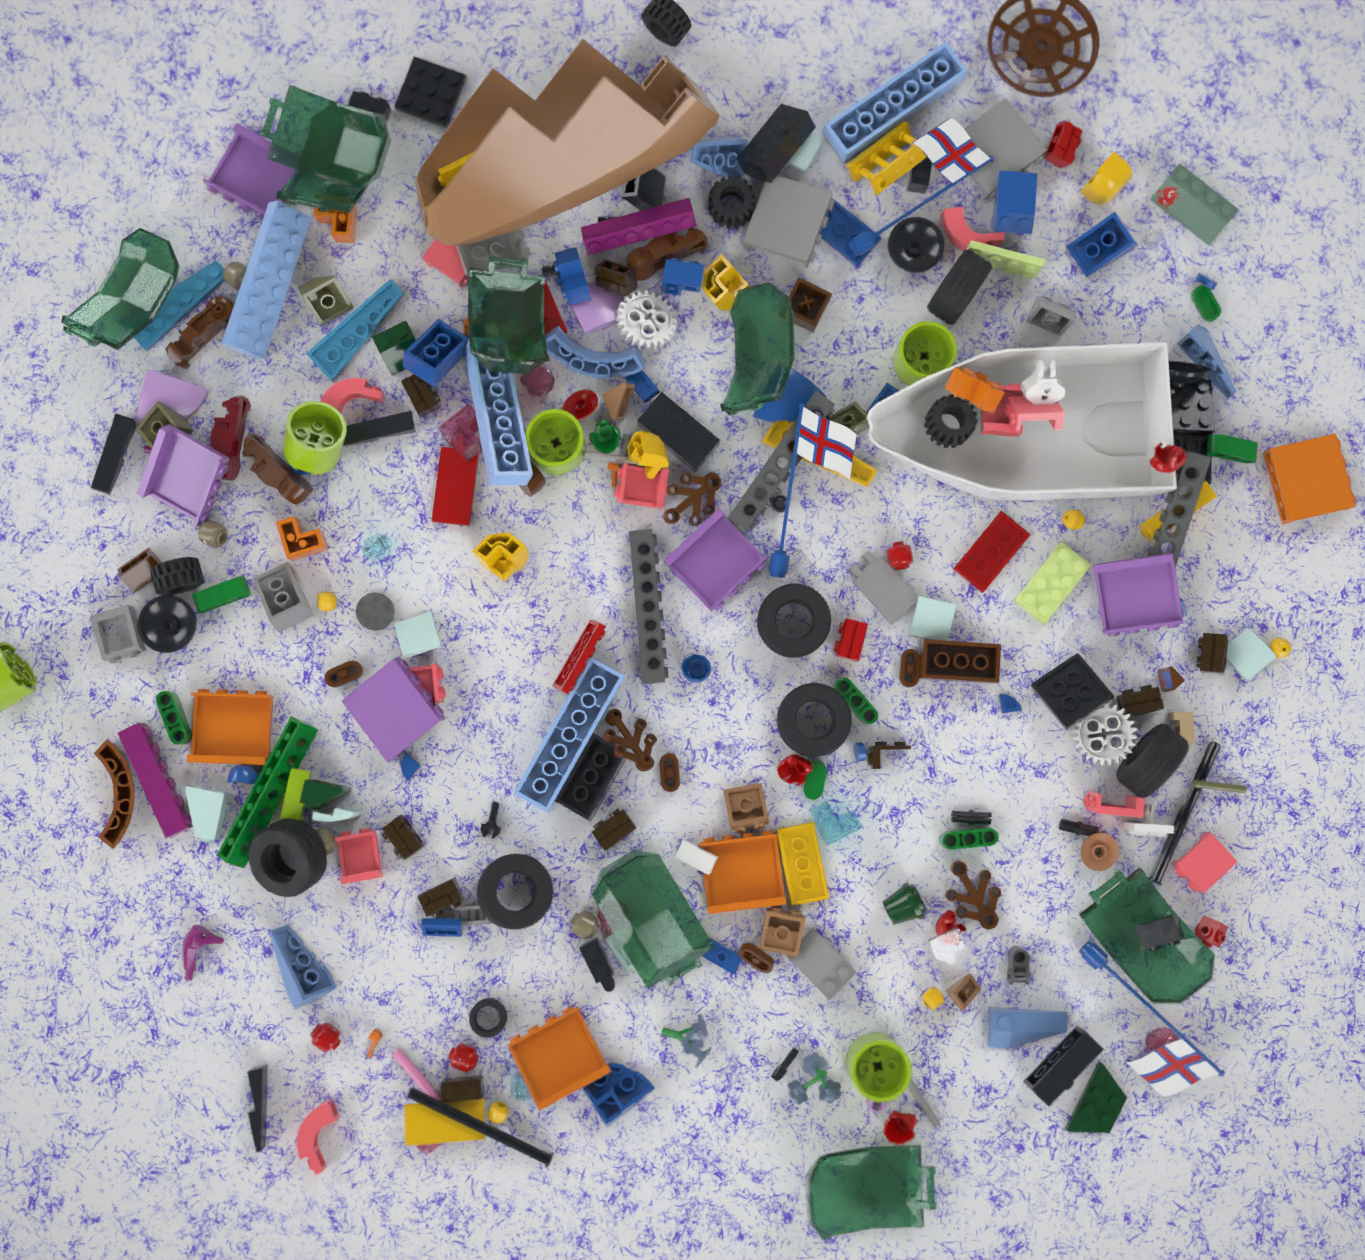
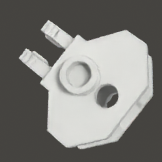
[1021,360,1065,405]

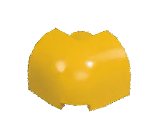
[1080,151,1133,204]
[701,254,751,311]
[627,431,669,479]
[472,532,529,582]

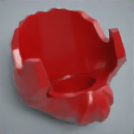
[1150,442,1187,473]
[777,754,813,786]
[935,910,967,946]
[883,1110,918,1145]

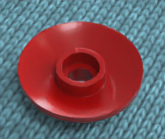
[563,390,598,420]

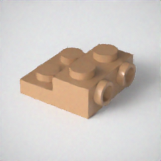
[724,783,769,833]
[759,906,806,957]

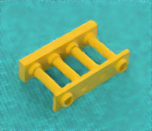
[846,121,927,195]

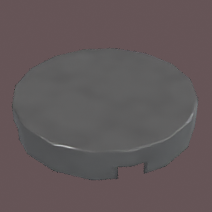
[356,592,395,631]

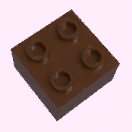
[780,277,832,333]

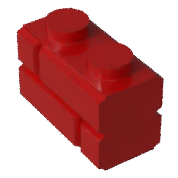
[1044,121,1083,168]
[833,618,868,662]

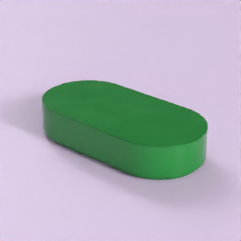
[1191,285,1221,322]
[803,761,827,800]

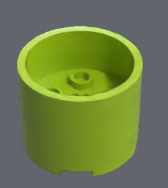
[893,321,957,386]
[283,401,346,475]
[525,409,586,475]
[0,641,37,712]
[846,1032,911,1102]

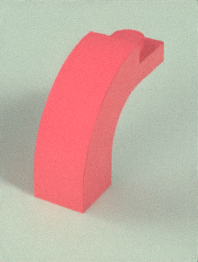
[941,207,1005,251]
[320,378,386,413]
[297,1098,340,1175]

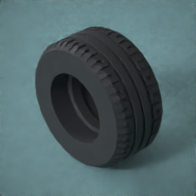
[927,250,993,325]
[757,583,832,658]
[777,683,852,757]
[1116,724,1189,798]
[249,818,327,897]
[477,854,554,930]

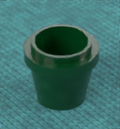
[882,882,927,925]

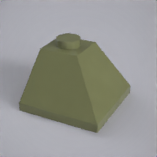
[298,275,353,326]
[136,401,194,449]

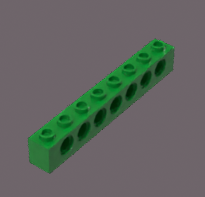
[217,716,319,868]

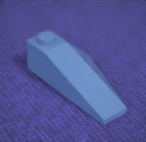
[269,925,337,1010]

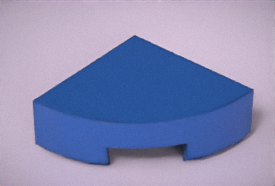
[1195,273,1217,290]
[999,694,1022,714]
[401,753,421,780]

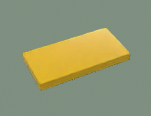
[776,822,830,906]
[404,1098,485,1146]

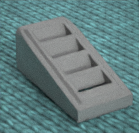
[453,904,493,926]

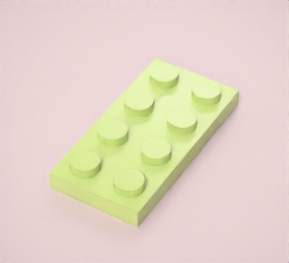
[966,240,1045,279]
[1014,541,1091,625]

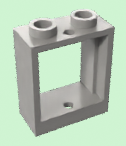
[90,605,146,663]

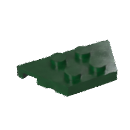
[1065,1061,1127,1133]

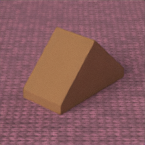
[602,383,635,421]
[945,973,981,1011]

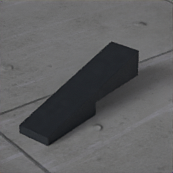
[343,411,416,447]
[91,413,136,495]
[247,1064,268,1152]

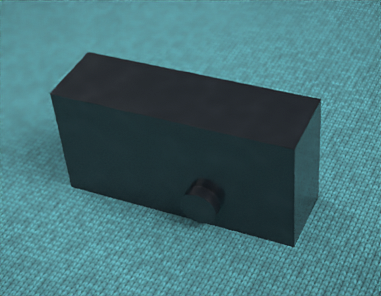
[736,104,816,183]
[637,392,720,473]
[555,733,626,821]
[1023,1025,1104,1107]

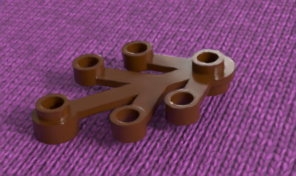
[663,472,721,526]
[603,709,657,772]
[945,861,1001,929]

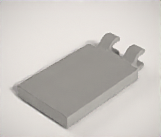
[455,230,531,276]
[848,550,918,625]

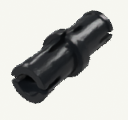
[951,810,992,825]

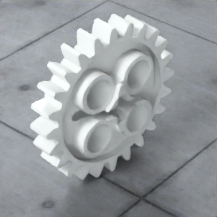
[616,290,677,350]
[1073,703,1138,766]

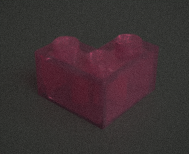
[439,403,482,462]

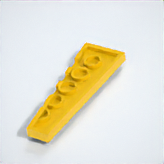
[761,420,878,488]

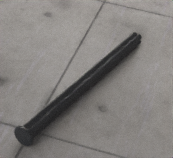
[1147,741,1221,886]
[407,1088,554,1168]

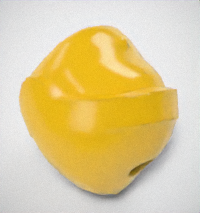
[1062,509,1086,531]
[317,592,337,611]
[1269,637,1291,658]
[922,987,944,1010]
[487,1101,509,1124]

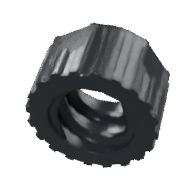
[772,495,787,513]

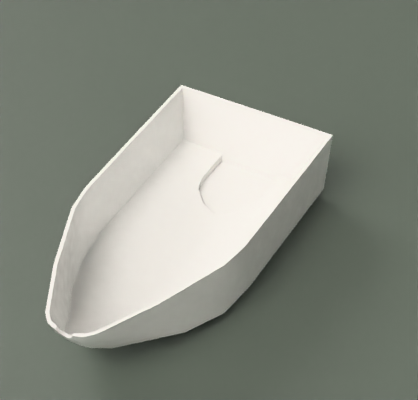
[867,343,1177,501]

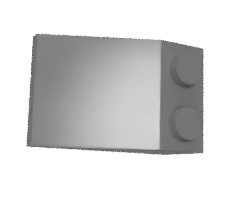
[1026,296,1076,336]
[253,562,313,632]
[786,928,857,1001]

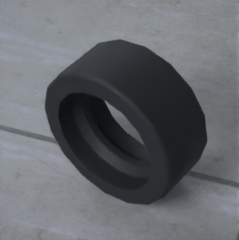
[469,998,507,1038]

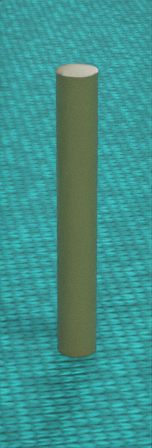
[1191,780,1247,793]

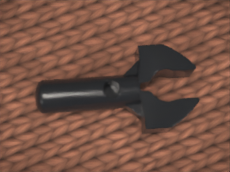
[480,801,501,839]
[770,1048,799,1082]

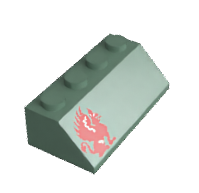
[1150,163,1239,245]

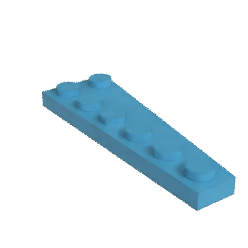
[120,260,225,351]
[306,279,404,382]

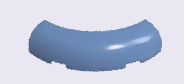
[540,326,645,379]

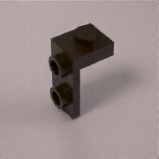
[867,742,911,769]

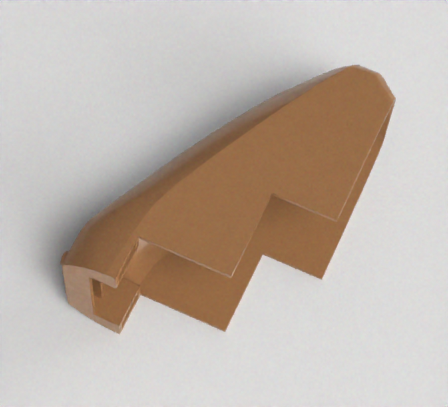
[415,38,720,245]

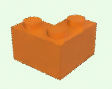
[314,197,358,244]
[944,367,1005,413]
[276,516,329,561]

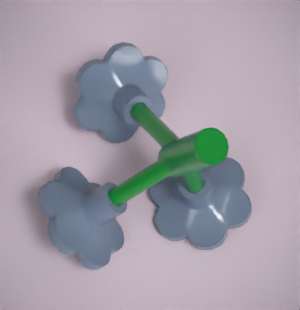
[662,1014,712,1068]
[787,1053,841,1104]

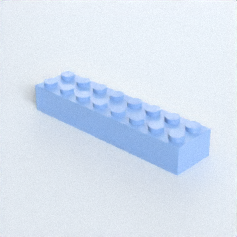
[822,42,968,163]
[221,200,312,359]
[464,339,533,486]
[514,657,625,812]

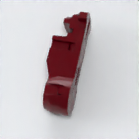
[210,395,251,481]

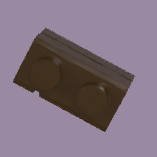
[595,260,638,296]
[401,374,441,418]
[1196,633,1229,675]
[1116,684,1164,717]
[592,809,637,851]
[382,814,425,860]
[417,878,465,918]
[441,1075,484,1102]

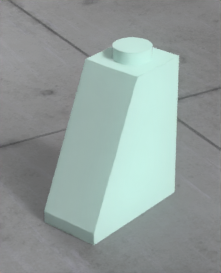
[185,786,230,843]

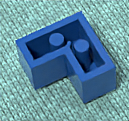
[553,247,591,306]
[663,258,704,296]

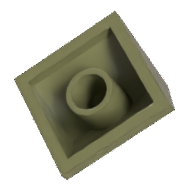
[825,402,869,434]

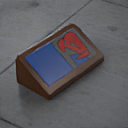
[1157,666,1185,692]

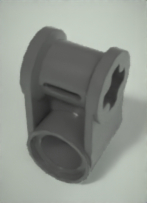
[1007,946,1030,985]

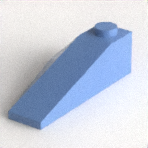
[690,136,748,179]
[1176,324,1237,399]
[987,1007,1067,1048]

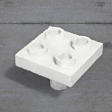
[1123,804,1174,837]

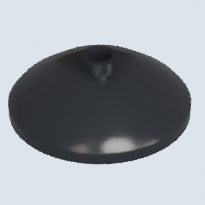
[888,217,944,273]
[1168,361,1211,387]
[137,595,197,653]

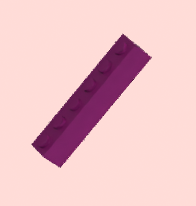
[581,198,697,255]
[117,723,193,838]

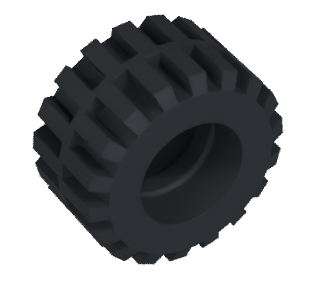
[641,0,692,47]
[708,175,756,229]
[924,394,978,448]
[150,557,205,596]

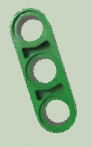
[1207,434,1258,464]
[192,576,251,613]
[833,677,878,725]
[156,691,192,745]
[939,827,999,850]

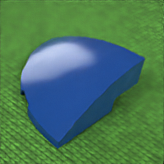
[753,362,827,423]
[582,1063,655,1128]

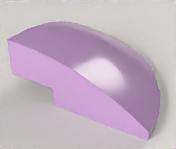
[561,283,624,336]
[136,369,209,428]

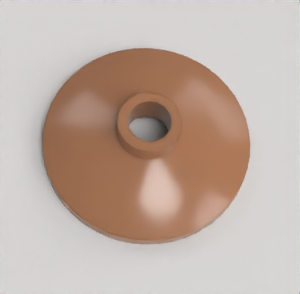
[1080,833,1119,871]

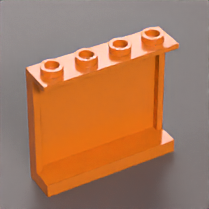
[1263,434,1356,525]
[187,689,273,765]
[700,830,786,914]
[507,1005,611,1111]

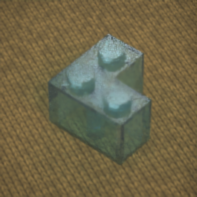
[808,801,862,845]

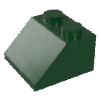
[372,321,416,376]
[299,779,351,810]

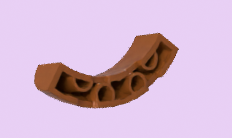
[93,739,135,849]

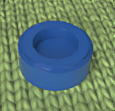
[854,742,866,762]

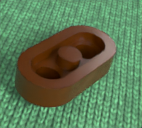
[899,649,920,688]
[325,660,363,688]
[659,753,680,792]
[738,943,775,973]

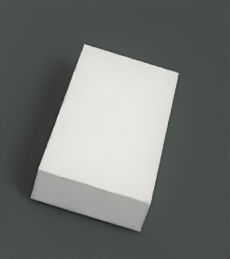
[675,839,718,875]

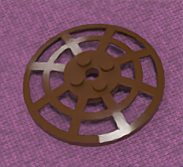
[987,0,1100,97]

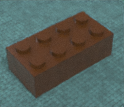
[919,639,1001,684]

